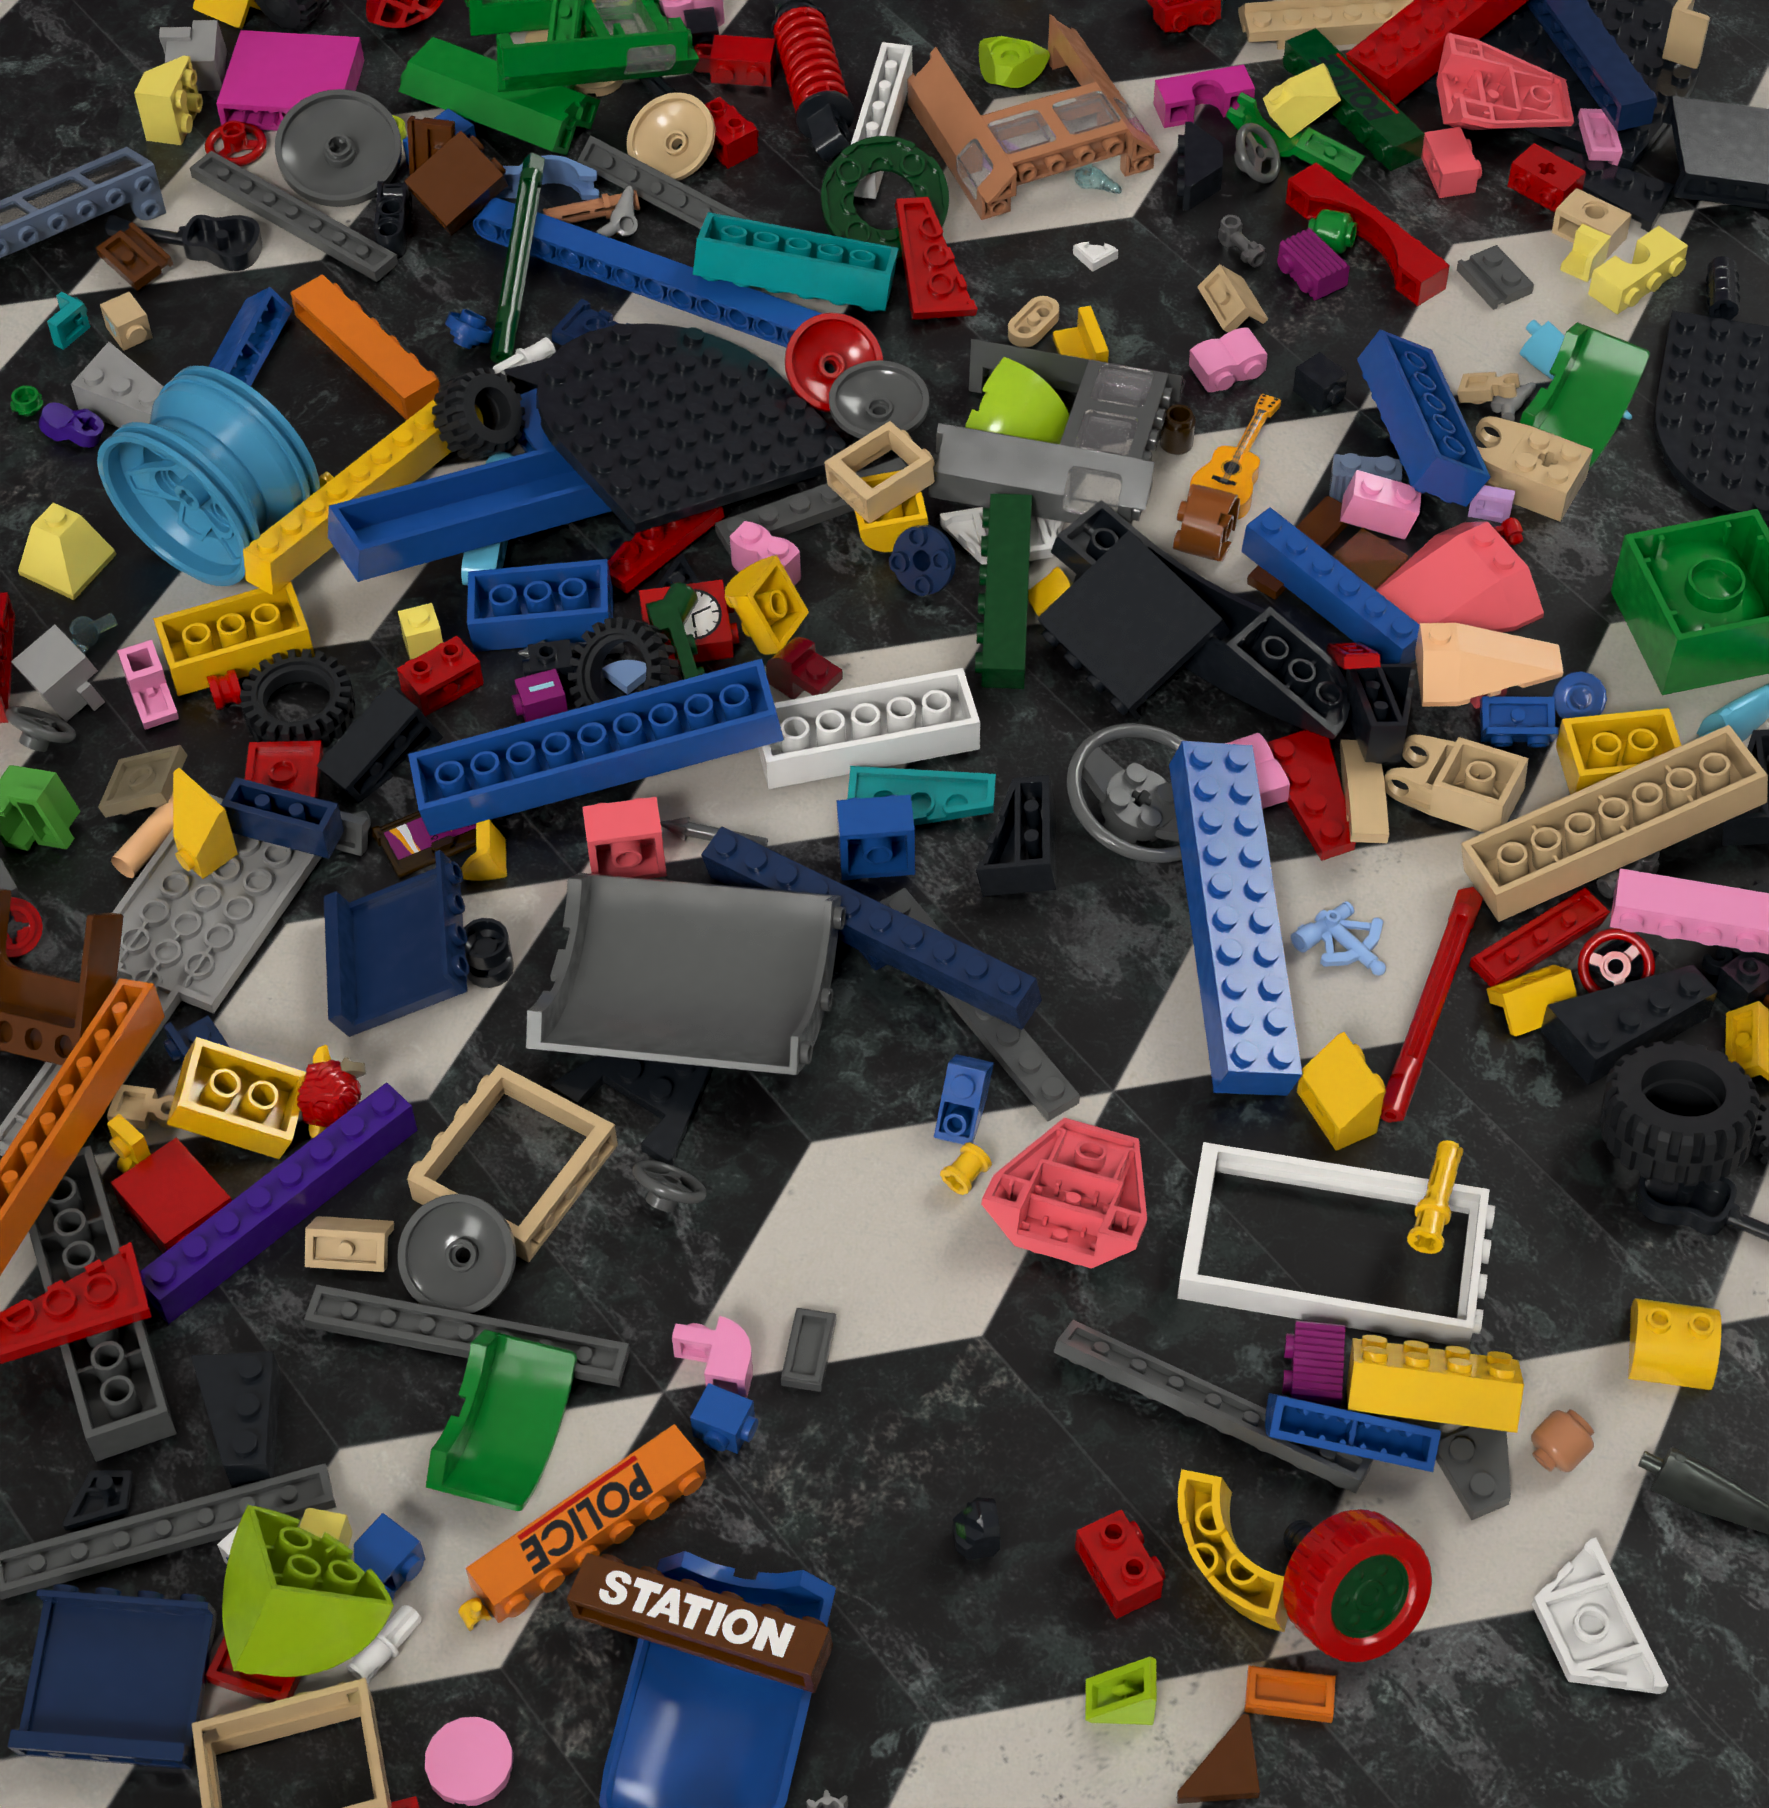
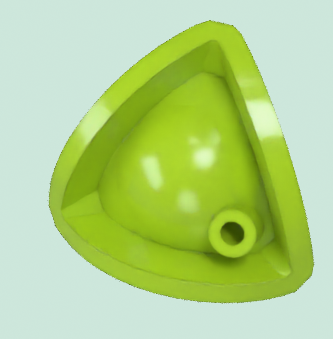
[979,36,1050,88]

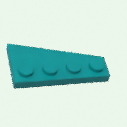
[847,766,996,826]

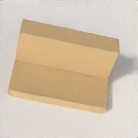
[1662,0,1710,69]
[1197,264,1268,332]
[305,1216,394,1272]

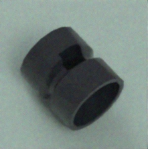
[464,918,514,988]

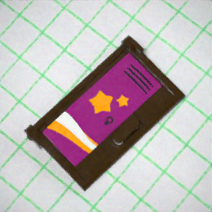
[371,811,476,878]

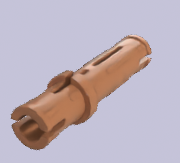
[543,190,640,223]

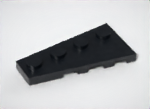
[1552,146,1674,232]

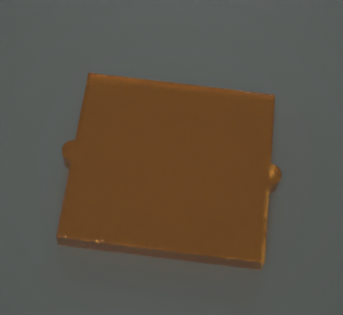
[1333,528,1408,590]

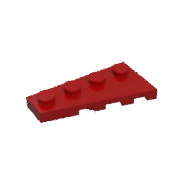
[895,197,978,320]
[608,506,724,593]
[1267,730,1356,861]
[0,1242,152,1364]

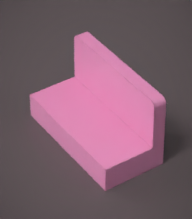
[1578,108,1623,166]

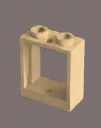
[824,421,935,524]

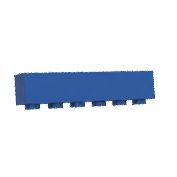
[1241,507,1420,664]

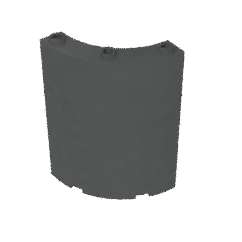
[526,873,846,1075]

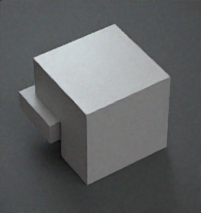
[159,20,227,91]
[11,624,105,722]

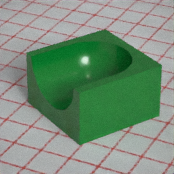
[1611,509,1769,695]

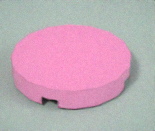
[425,1717,513,1806]

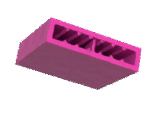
[216,30,364,131]

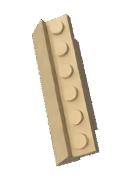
[1238,0,1414,50]

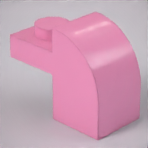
[117,640,179,730]
[672,1316,753,1398]

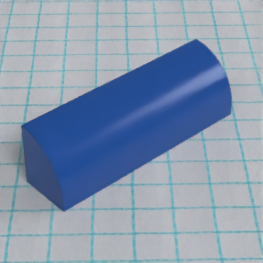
[208,287,293,387]
[1265,1393,1441,1472]

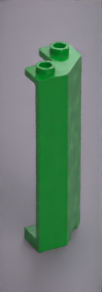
[398,37,600,156]

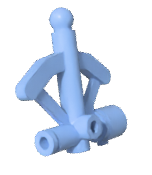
[1291,901,1386,976]

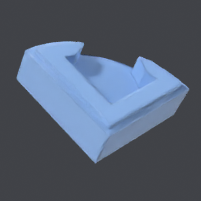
[602,660,647,695]

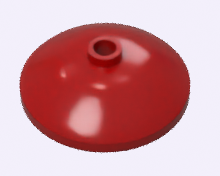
[784,313,883,412]

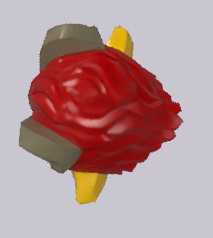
[297,1044,366,1138]

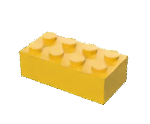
[153,581,315,696]
[1346,1335,1524,1433]

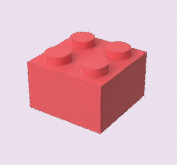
[582,797,667,879]

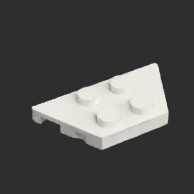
[940,496,1070,564]
[1532,1537,1668,1694]

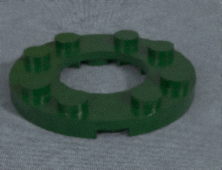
[821,136,949,262]

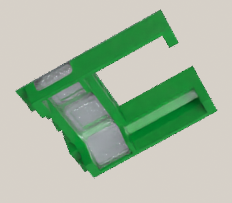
[465,0,700,92]

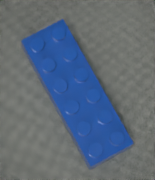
[1357,329,1491,507]

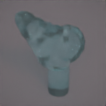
[1074,163,1122,194]
[69,613,118,654]

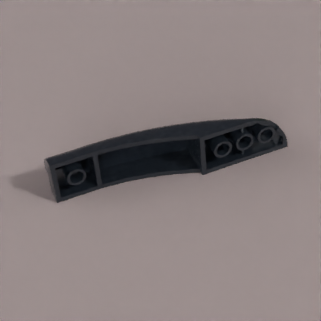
[1051,500,1350,740]

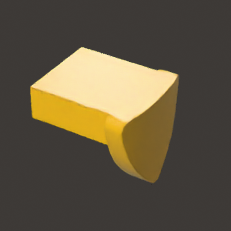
[1028,566,1073,616]
[461,819,507,881]

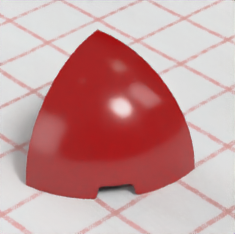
[366,0,443,28]

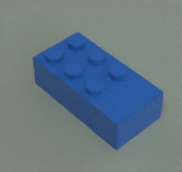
[467,559,613,652]

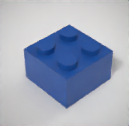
[836,795,915,880]

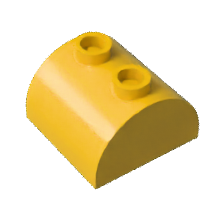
[855,470,928,552]
[725,555,809,655]
[1628,1298,1721,1390]

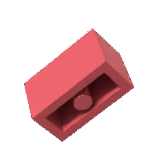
[1421,127,1482,198]

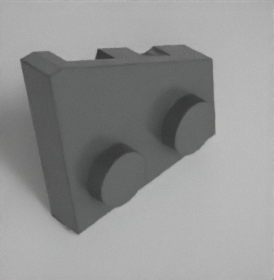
[1436,1427,1511,1520]

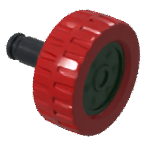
[1283,1509,1432,1663]

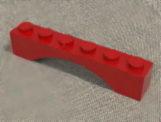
[1286,162,1450,306]

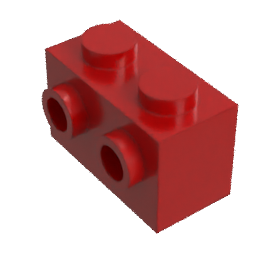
[705,96,759,169]
[397,636,484,716]
[1075,1509,1165,1619]

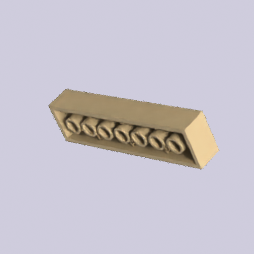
[1461,725,1768,922]

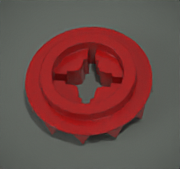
[6,897,43,957]

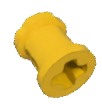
[940,1143,992,1195]

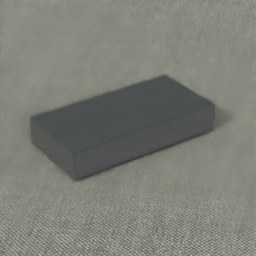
[781,1308,837,1392]

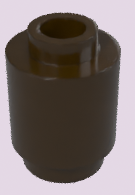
[1160,404,1196,455]

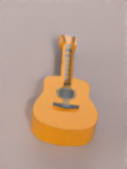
[1190,394,1281,519]

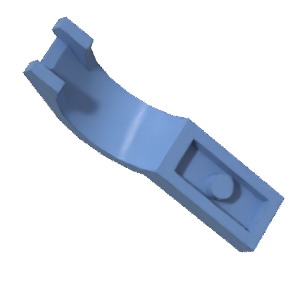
[495,155,599,200]

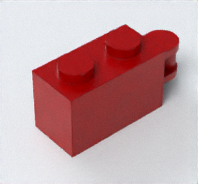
[694,35,776,87]

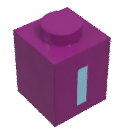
[511,669,568,722]

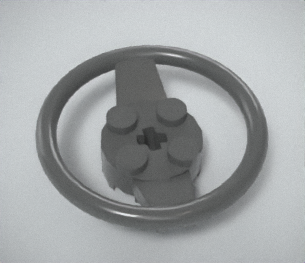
[1067,723,1186,863]

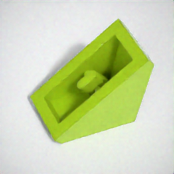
[1085,1656,1157,1725]

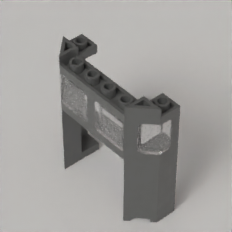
[928,339,1186,525]

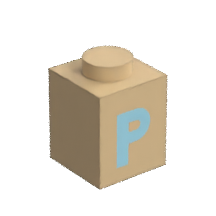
[100,292,153,351]

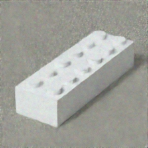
[757,668,980,789]

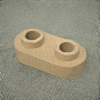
[1008,296,1059,347]

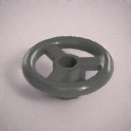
[1234,123,1281,183]
[6,706,76,752]
[632,1160,707,1212]

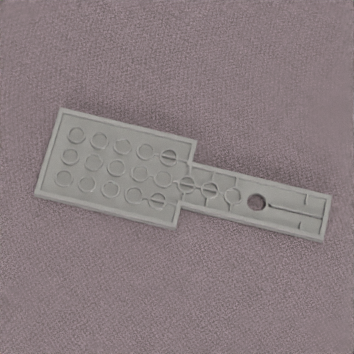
[0,793,321,1156]

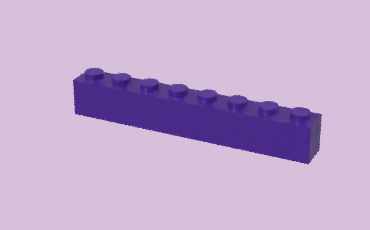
[140,1082,418,1324]

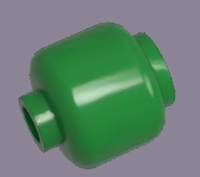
[1308,209,1357,254]

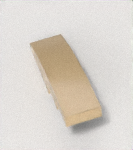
[1340,740,1389,844]

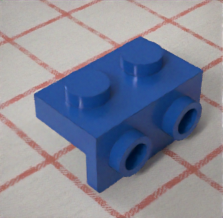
[1480,696,1559,748]

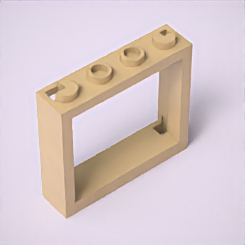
[407,1064,618,1262]
[192,1678,392,1808]

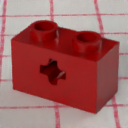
[1507,143,1586,213]

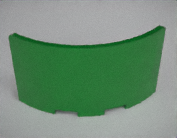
[1520,322,1650,470]
[425,1329,577,1511]

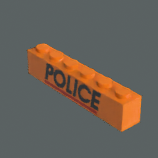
[466,1424,706,1623]

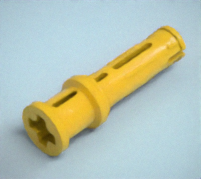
[1407,1140,1463,1254]

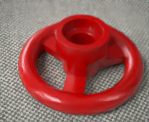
[205,120,267,166]
[1578,928,1655,993]

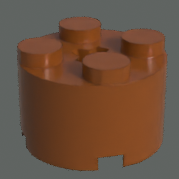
[1173,484,1240,562]

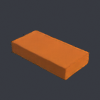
[1244,1665,1336,1723]

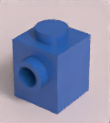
[690,1383,758,1454]

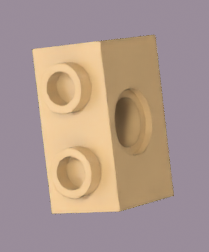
[1552,188,1632,260]

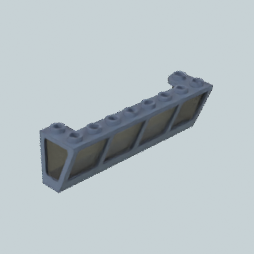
[0,147,166,258]

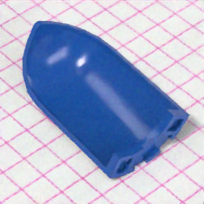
[599,1551,836,1808]

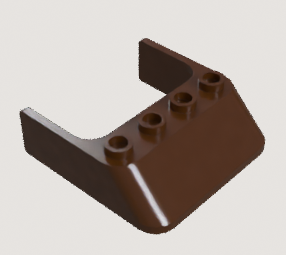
[0,889,124,1065]

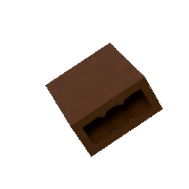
[404,130,508,236]

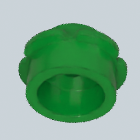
[10,385,44,416]

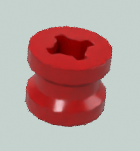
[206,669,241,710]

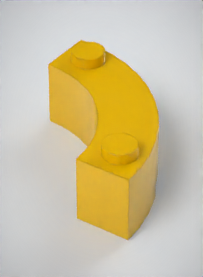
[1178,1469,1288,1632]

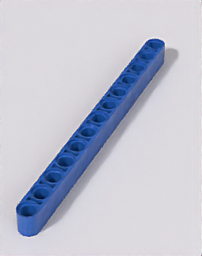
[473,198,822,348]

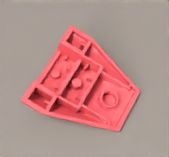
[1436,33,1574,130]
[1376,521,1544,633]
[981,1118,1147,1269]

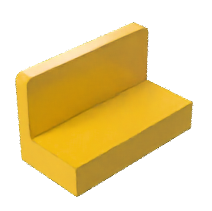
[193,0,261,29]
[1053,305,1109,375]
[1486,965,1577,1036]
[1725,1001,1769,1081]

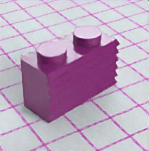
[1277,227,1350,301]
[1282,1320,1345,1408]

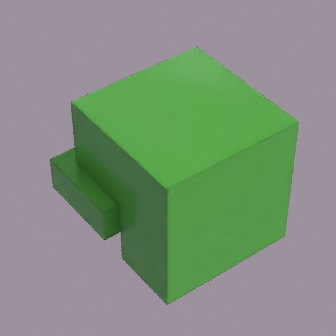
[0,765,80,851]

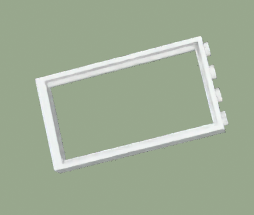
[1177,1142,1495,1348]

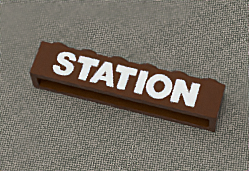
[567,1553,833,1693]

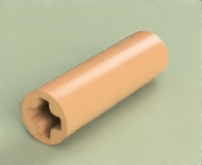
[111,792,173,878]

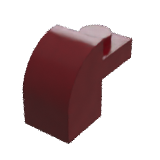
[766,637,843,699]

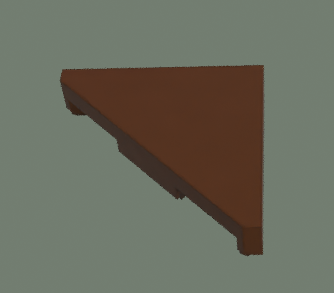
[1176,1714,1260,1804]

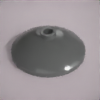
[829,360,929,439]
[398,1194,516,1314]

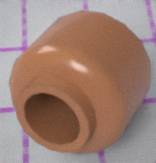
[1531,1409,1594,1473]

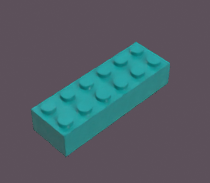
[693,212,898,311]

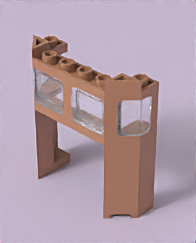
[907,14,1160,220]

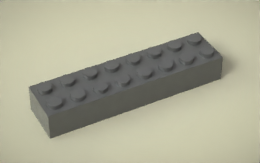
[29,1146,177,1462]

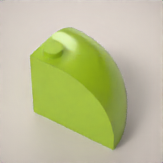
[965,357,1070,444]
[222,1505,394,1677]

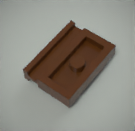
[407,116,455,175]
[96,222,174,291]

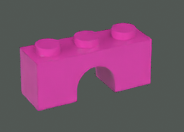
[1153,64,1255,128]

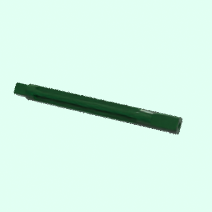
[490,152,545,363]

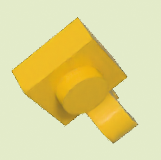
[107,1114,151,1173]

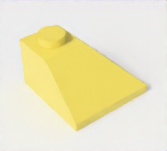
[1263,63,1341,138]
[18,503,116,600]

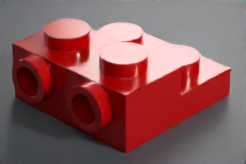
[1146,0,1221,33]

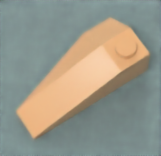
[1415,623,1563,707]

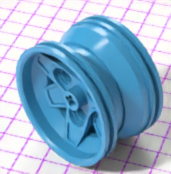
[97,366,320,586]

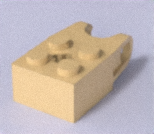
[1475,416,1593,522]
[1384,735,1529,833]

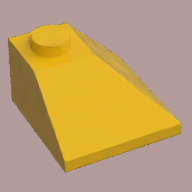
[173,768,238,879]

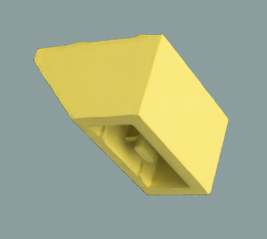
[134,56,203,145]

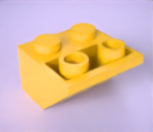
[1297,1032,1386,1151]

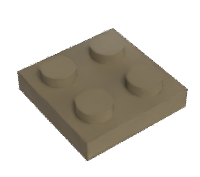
[98,745,187,818]

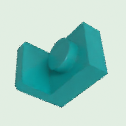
[47,292,90,350]

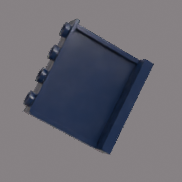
[324,850,469,1037]
[8,1584,218,1769]

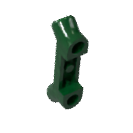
[645,582,705,680]

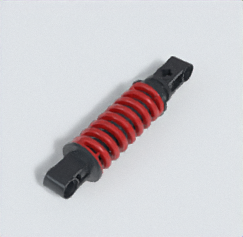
[771,0,855,162]

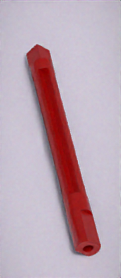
[1380,887,1483,1123]

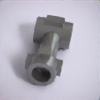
[1218,215,1267,268]
[1596,851,1660,898]

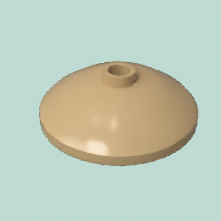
[627,93,715,181]

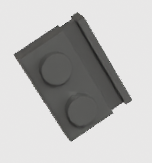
[1457,245,1534,310]

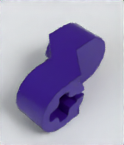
[39,402,104,448]

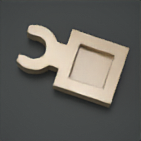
[1457,372,1520,404]
[107,1084,174,1129]

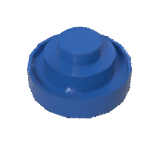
[445,309,494,349]
[1552,671,1607,719]

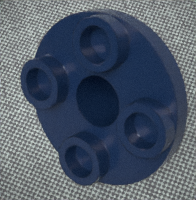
[889,525,956,596]

